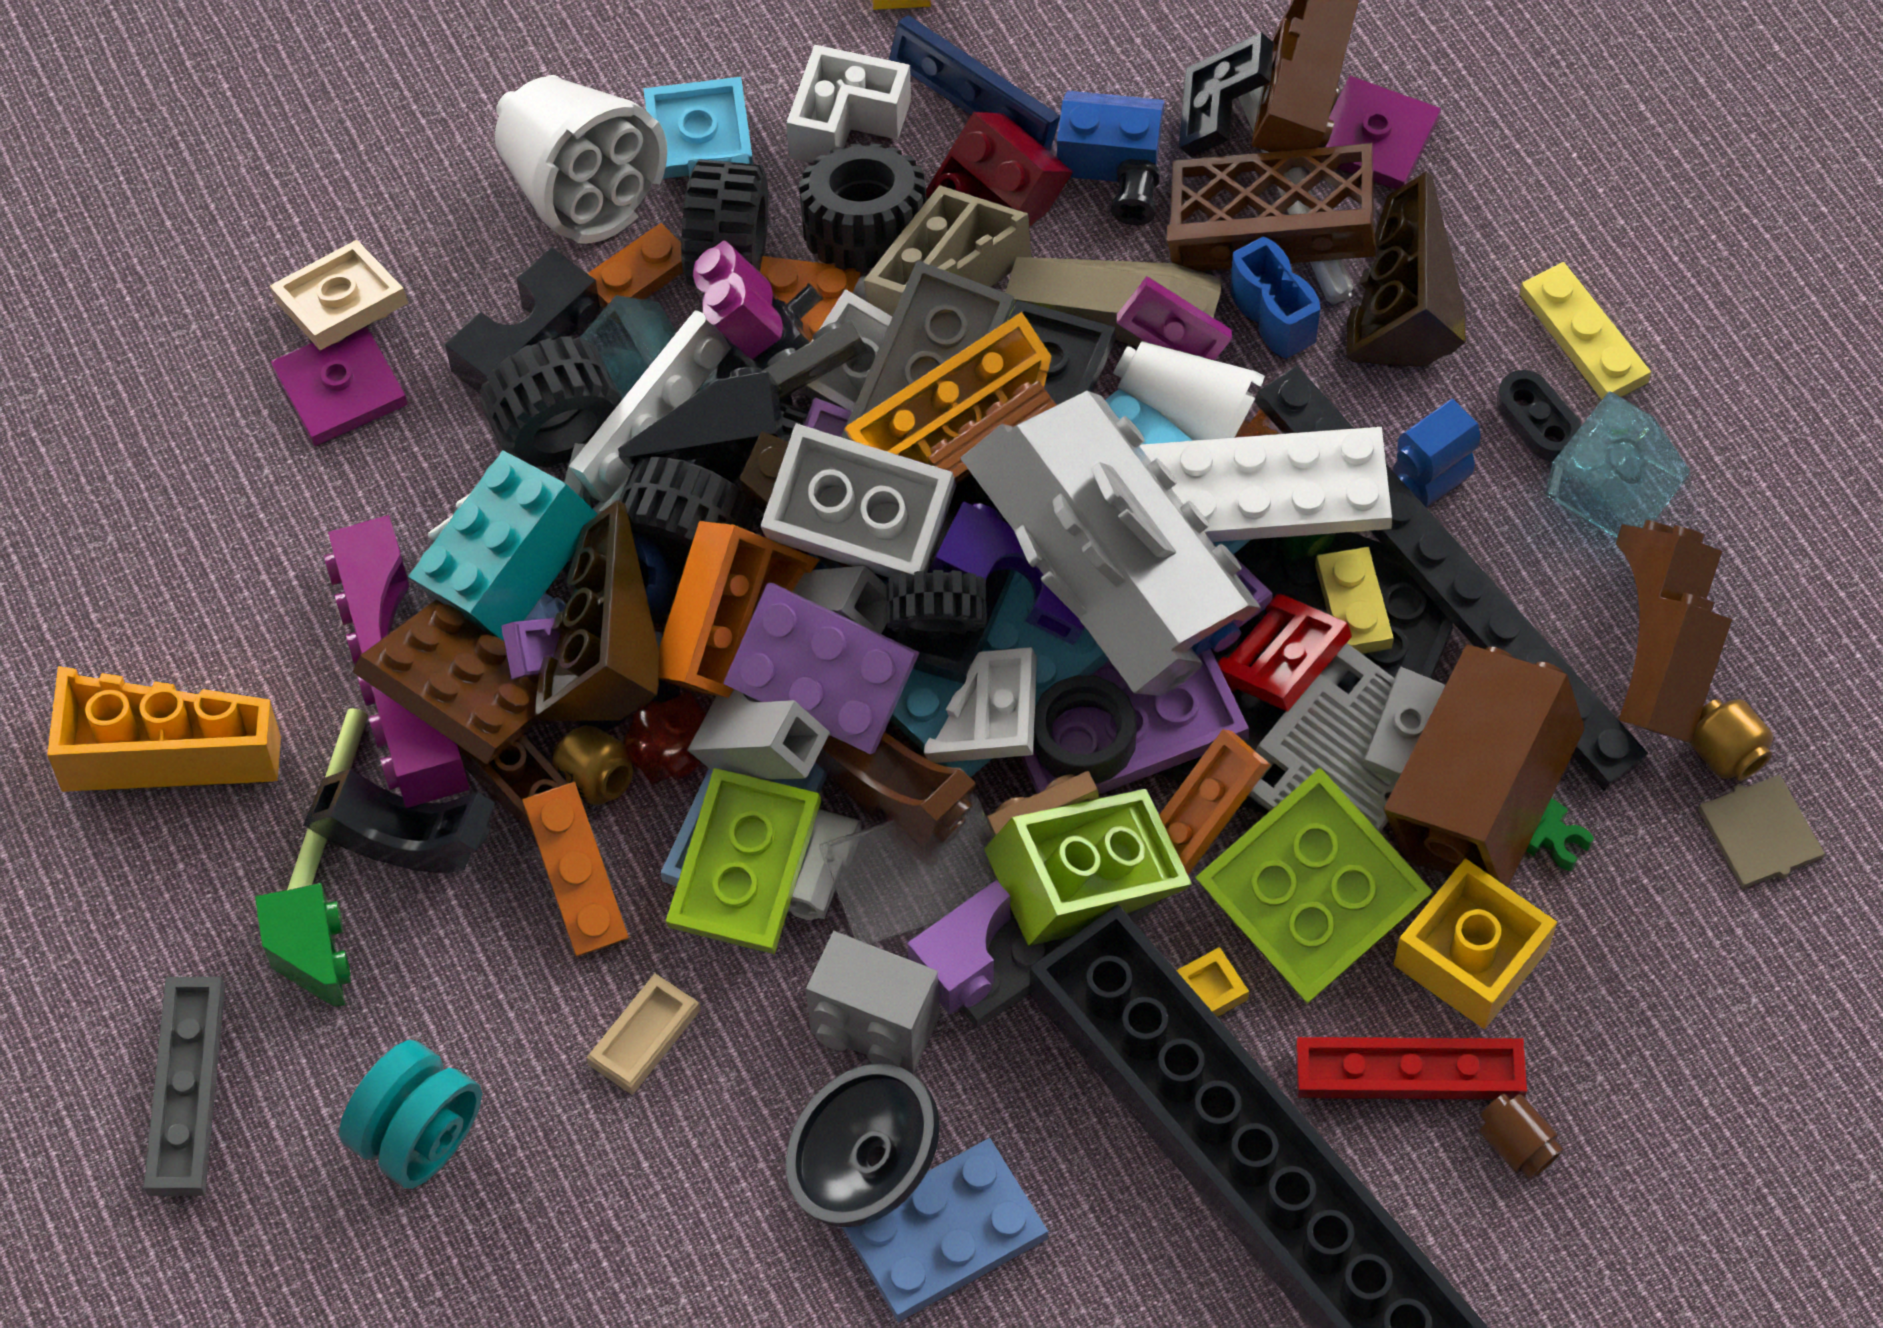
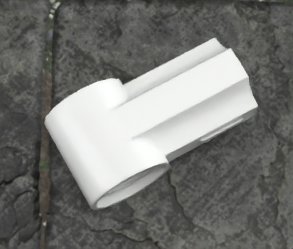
[788,809,861,921]

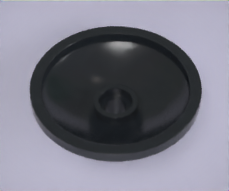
[786,1064,939,1227]

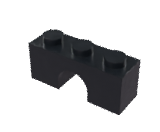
[445,247,600,394]

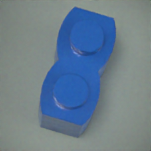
[1230,237,1320,359]
[1393,399,1480,508]

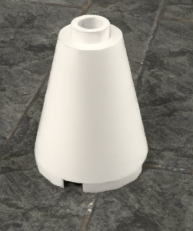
[1113,341,1265,441]

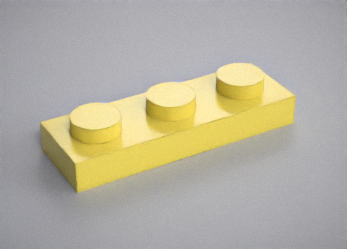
[1519,262,1651,405]

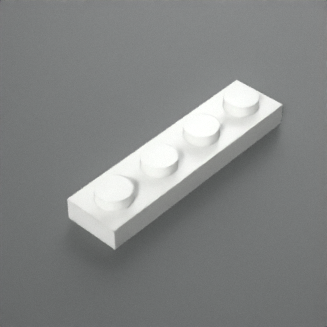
[569,310,731,503]

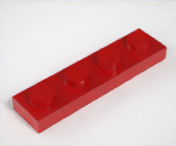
[1295,1037,1527,1099]

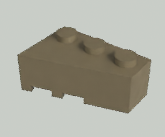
[864,185,1031,317]

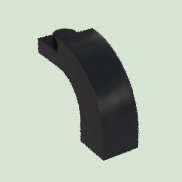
[303,769,495,873]

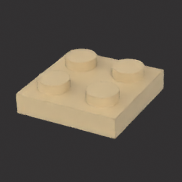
[270,240,408,350]

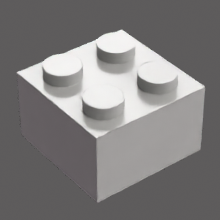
[806,931,940,1073]

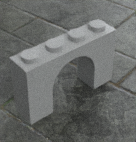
[688,565,887,780]

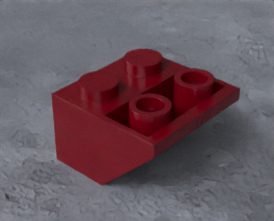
[926,112,1073,227]

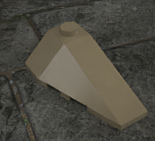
[1005,257,1222,347]

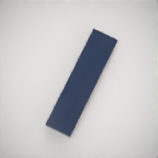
[889,15,1060,152]

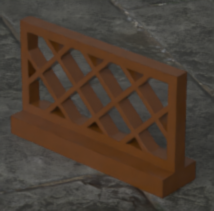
[1167,143,1376,271]

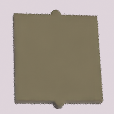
[1698,775,1825,890]

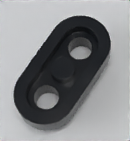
[1497,370,1582,462]

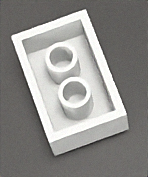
[760,423,956,578]

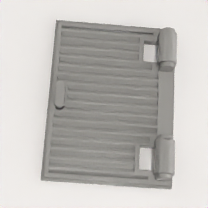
[1248,643,1397,833]

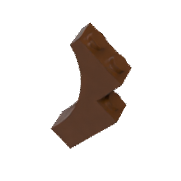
[1615,519,1732,743]
[815,731,976,850]

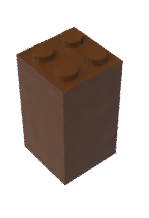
[1384,644,1585,887]

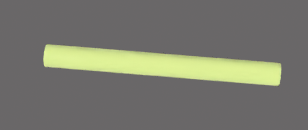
[287,708,368,890]

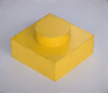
[1176,947,1249,1017]

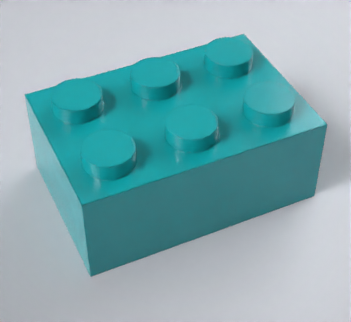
[408,450,598,641]

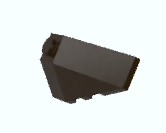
[1346,171,1466,367]
[535,500,659,721]

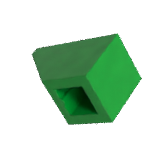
[255,883,351,1007]

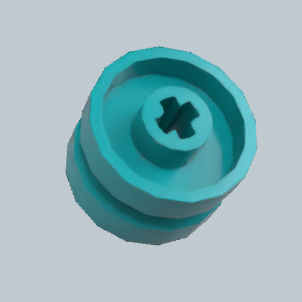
[338,1039,483,1189]

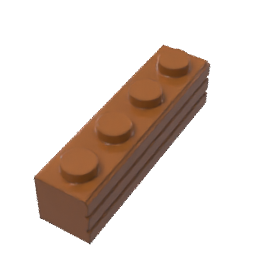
[928,381,1057,484]

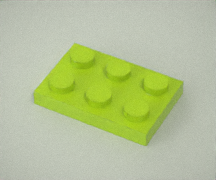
[666,768,822,954]

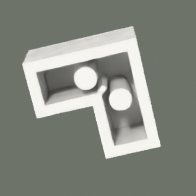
[786,45,911,163]

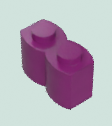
[693,241,783,359]

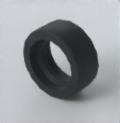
[1033,675,1136,784]

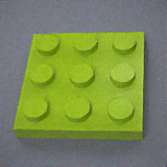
[1195,767,1433,1004]

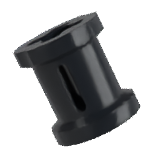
[1111,159,1160,226]

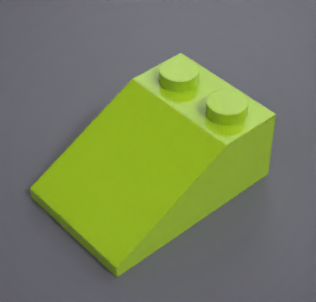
[984,789,1192,946]

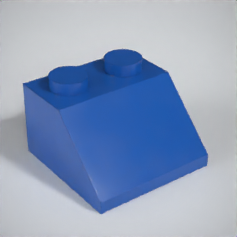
[1056,91,1165,182]

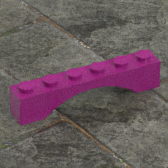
[323,515,470,808]

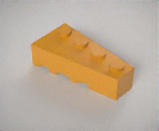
[47,666,281,792]

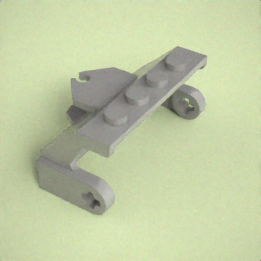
[960,391,1261,696]

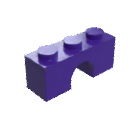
[927,501,1085,645]

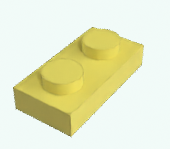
[1315,547,1394,654]

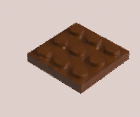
[352,599,540,764]

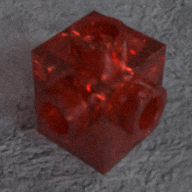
[623,692,706,785]

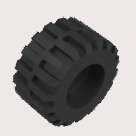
[799,143,927,272]
[681,159,769,287]
[479,337,622,468]
[619,457,757,572]

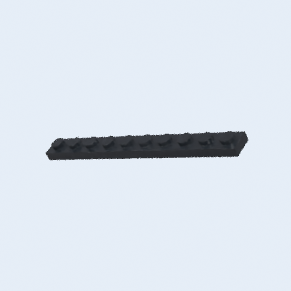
[1254,365,1649,791]

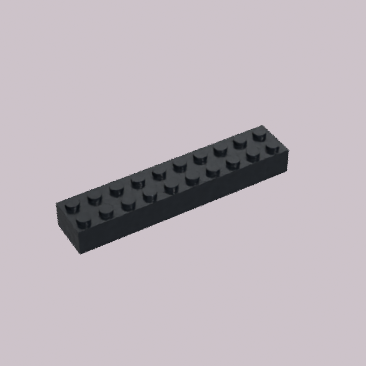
[1029,904,1489,1328]

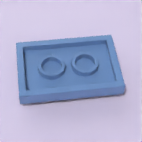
[842,1138,1048,1322]

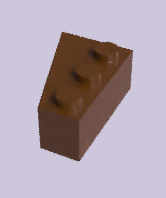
[1251,0,1359,152]

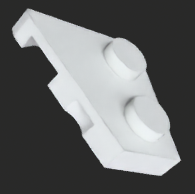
[924,647,1037,763]

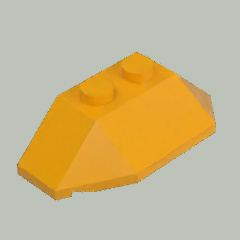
[844,312,1051,485]

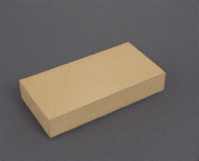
[586,973,700,1095]

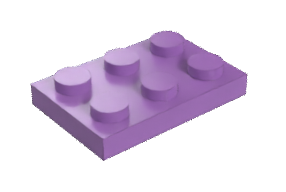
[723,583,920,754]

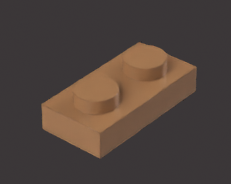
[987,771,1099,838]

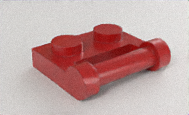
[1217,594,1352,712]

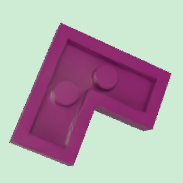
[1117,276,1232,360]

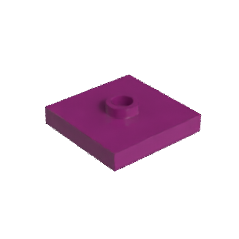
[1317,75,1441,190]
[270,326,408,447]

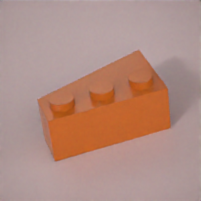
[658,521,820,698]

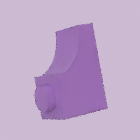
[907,880,1010,1015]

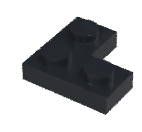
[1179,32,1274,157]

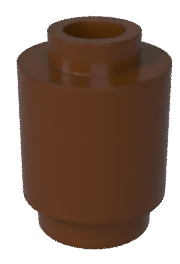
[1479,1093,1564,1180]

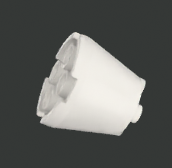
[495,75,667,244]

